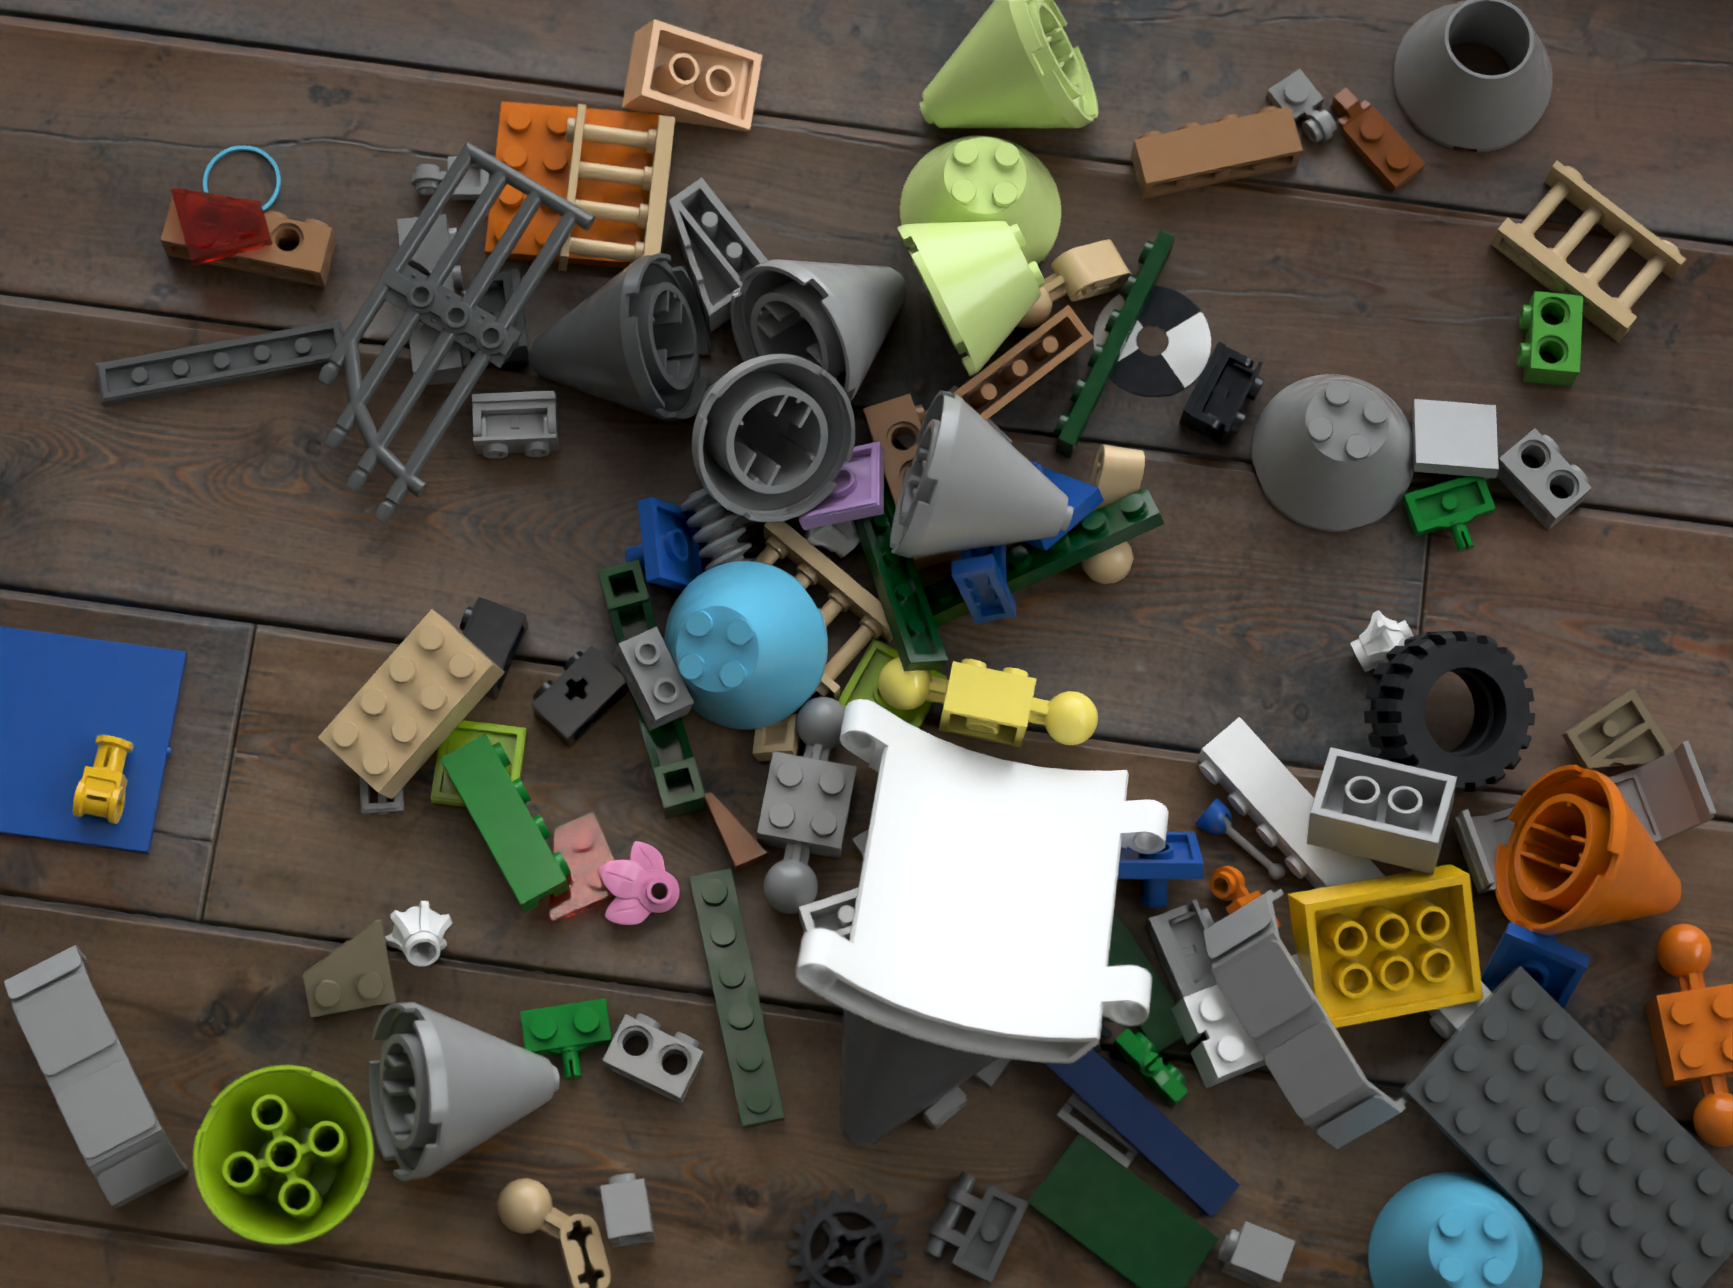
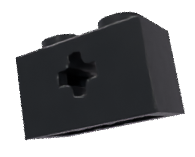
[531,646,629,749]

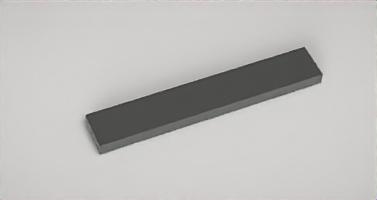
[96,320,344,407]

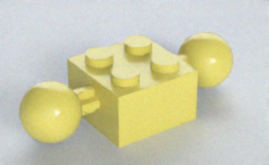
[878,657,1098,748]

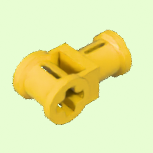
[72,735,134,824]

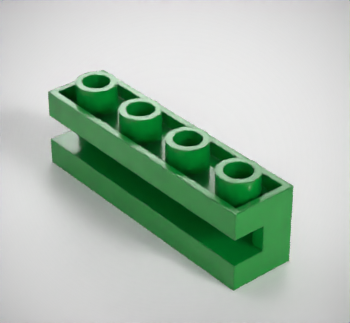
[440,734,572,913]

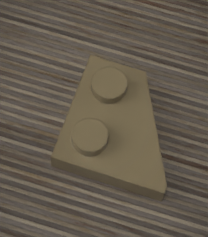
[1561,689,1674,769]
[303,919,397,1017]

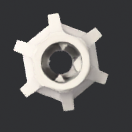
[802,520,860,558]
[1351,610,1414,672]
[386,901,452,966]

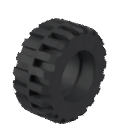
[1364,631,1536,793]

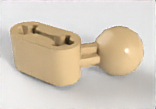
[1016,239,1131,329]
[1081,444,1145,584]
[497,1178,611,1288]

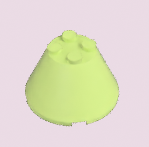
[900,136,1061,265]
[897,221,1046,377]

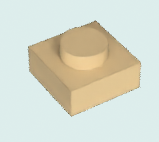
[752,713,800,762]

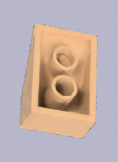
[622,19,762,132]

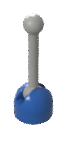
[1195,798,1285,880]

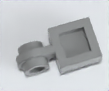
[1266,69,1336,143]
[411,156,489,200]

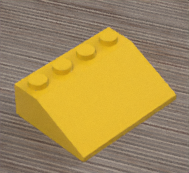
[1288,864,1483,1028]

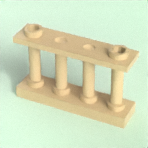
[557,104,675,271]
[1491,161,1686,343]
[754,521,893,700]

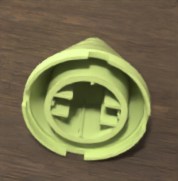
[920,0,1098,128]

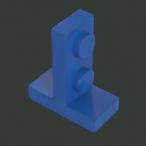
[951,544,1016,624]

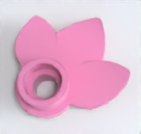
[598,841,680,925]

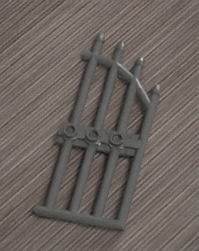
[318,142,595,524]

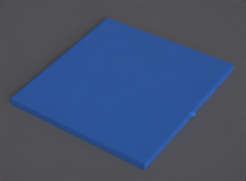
[0,626,188,854]

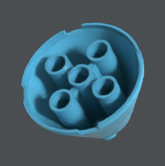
[664,561,828,729]
[1368,1172,1543,1288]

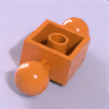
[1645,924,1733,1148]

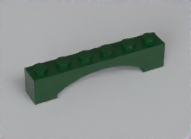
[598,560,706,819]

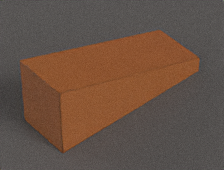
[705,792,768,872]

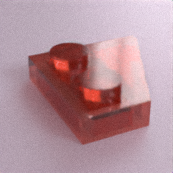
[171,188,273,266]
[549,812,615,924]

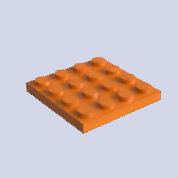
[485,101,662,268]

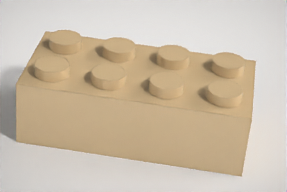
[318,609,505,799]

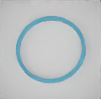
[203,146,281,213]

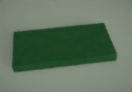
[1027,1133,1219,1288]

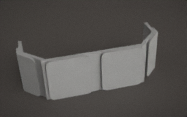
[1451,741,1716,894]
[1203,889,1409,1149]
[4,945,189,1208]

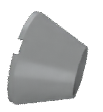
[1393,0,1553,152]

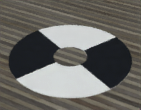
[1093,286,1211,397]

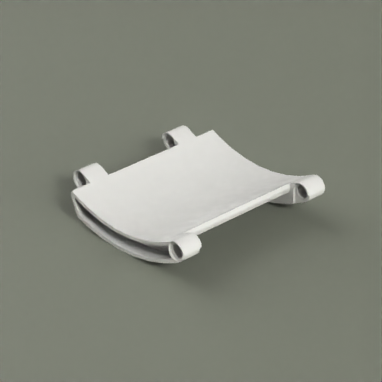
[796,699,1169,1063]

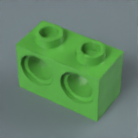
[1517,291,1583,386]

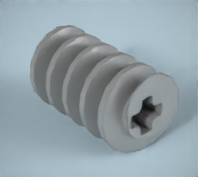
[680,488,757,571]

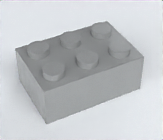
[1307,747,1457,874]

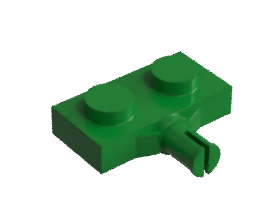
[1402,476,1496,552]
[520,998,612,1081]
[1112,1028,1188,1109]

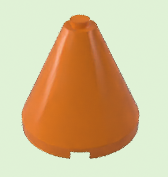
[1494,765,1682,935]

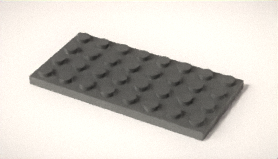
[1401,966,1733,1288]

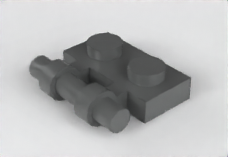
[924,1172,1029,1284]

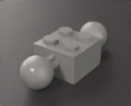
[757,697,857,914]

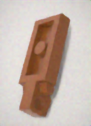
[1330,88,1426,192]

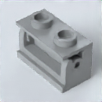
[472,391,559,459]
[1145,900,1217,1002]

